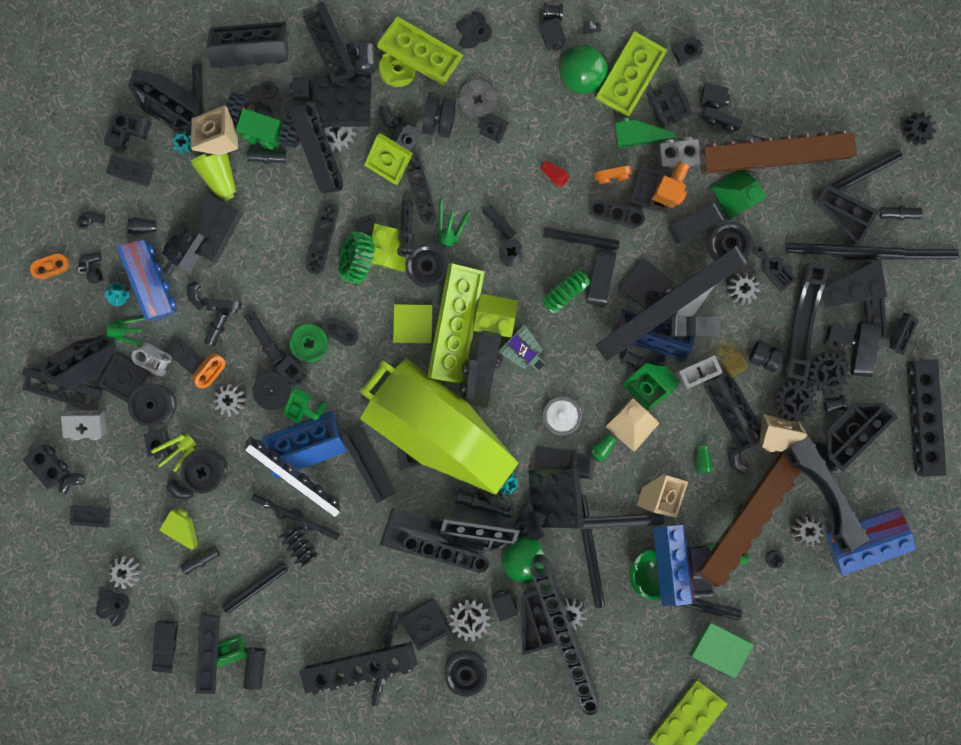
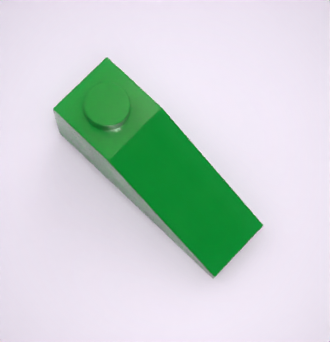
[614,118,676,149]

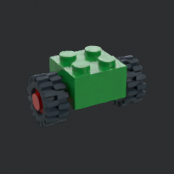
[225,92,300,151]

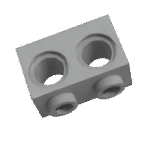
[658,137,700,170]
[676,355,723,389]

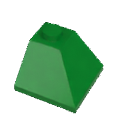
[710,170,766,220]
[622,363,681,411]

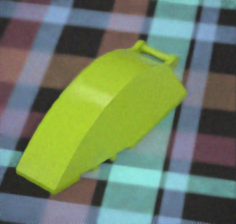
[358,358,519,495]

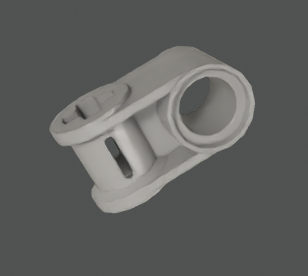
[131,343,172,376]

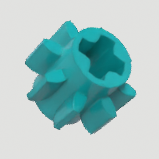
[171,130,192,155]
[105,282,130,306]
[498,472,518,495]

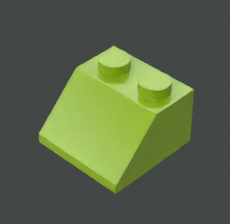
[371,224,407,272]
[474,294,518,338]

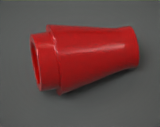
[541,160,570,188]

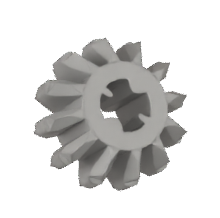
[727,272,760,305]
[213,384,246,417]
[791,514,825,547]
[107,556,141,589]
[555,598,587,630]

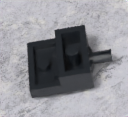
[629,166,686,214]
[162,221,204,275]

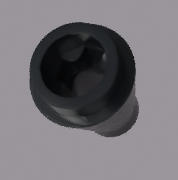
[128,216,157,235]

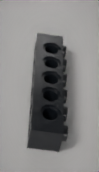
[907,359,947,477]
[299,641,418,695]

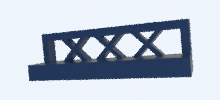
[616,310,695,362]

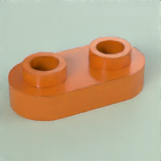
[593,166,632,184]
[30,254,70,279]
[192,353,225,388]

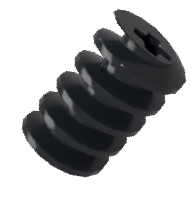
[499,239,524,267]
[278,526,318,569]

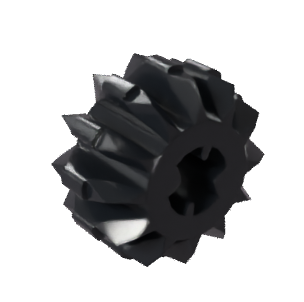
[902,112,937,145]

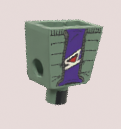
[499,325,546,371]

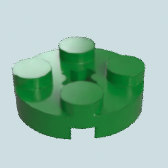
[290,324,329,363]

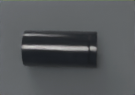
[243,647,266,690]

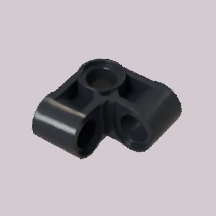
[104,112,152,151]

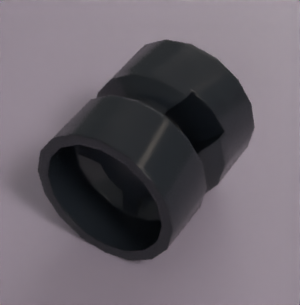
[748,340,784,373]

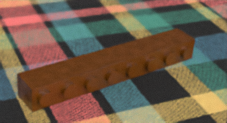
[699,130,857,174]
[696,451,802,587]

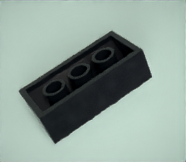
[206,22,288,68]

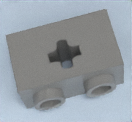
[61,410,107,440]

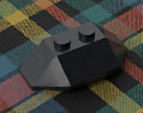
[128,69,200,131]
[41,335,116,388]
[826,403,898,472]
[439,507,520,551]

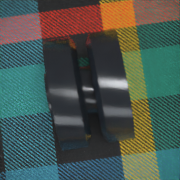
[422,91,456,139]
[128,384,177,427]
[180,450,228,494]

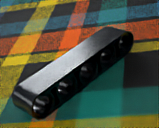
[290,101,343,194]
[397,532,489,573]

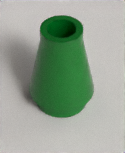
[589,434,617,463]
[694,446,714,474]

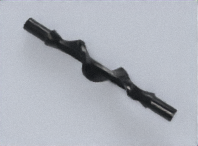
[251,494,340,541]
[371,611,400,706]

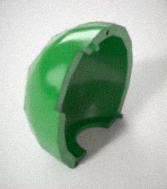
[559,44,608,94]
[501,535,545,584]
[628,550,661,600]

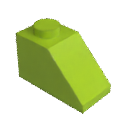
[159,508,198,550]

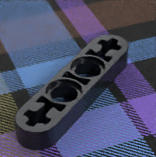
[405,151,436,225]
[306,202,339,275]

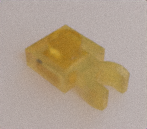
[718,342,750,378]

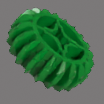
[337,232,375,284]
[542,270,590,314]

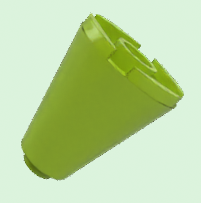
[190,153,236,202]

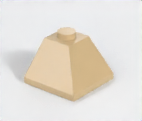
[191,105,238,155]
[606,398,659,452]
[760,414,807,452]
[636,474,688,518]

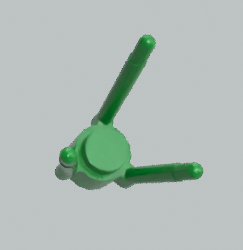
[437,199,470,247]
[107,317,145,346]

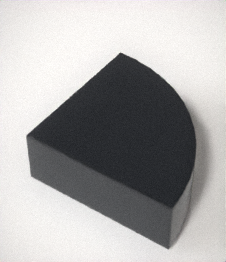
[582,21,602,34]
[356,213,376,235]

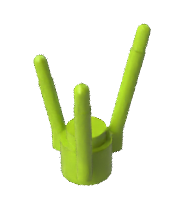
[151,433,197,471]

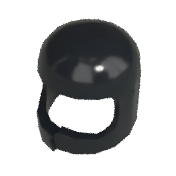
[346,42,378,75]

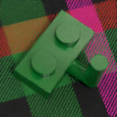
[282,387,327,424]

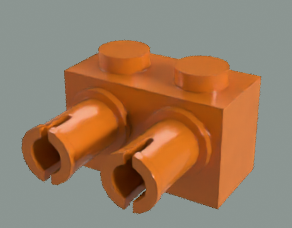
[652,162,690,209]

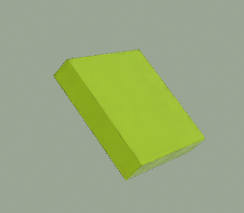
[364,133,413,185]
[393,304,433,344]

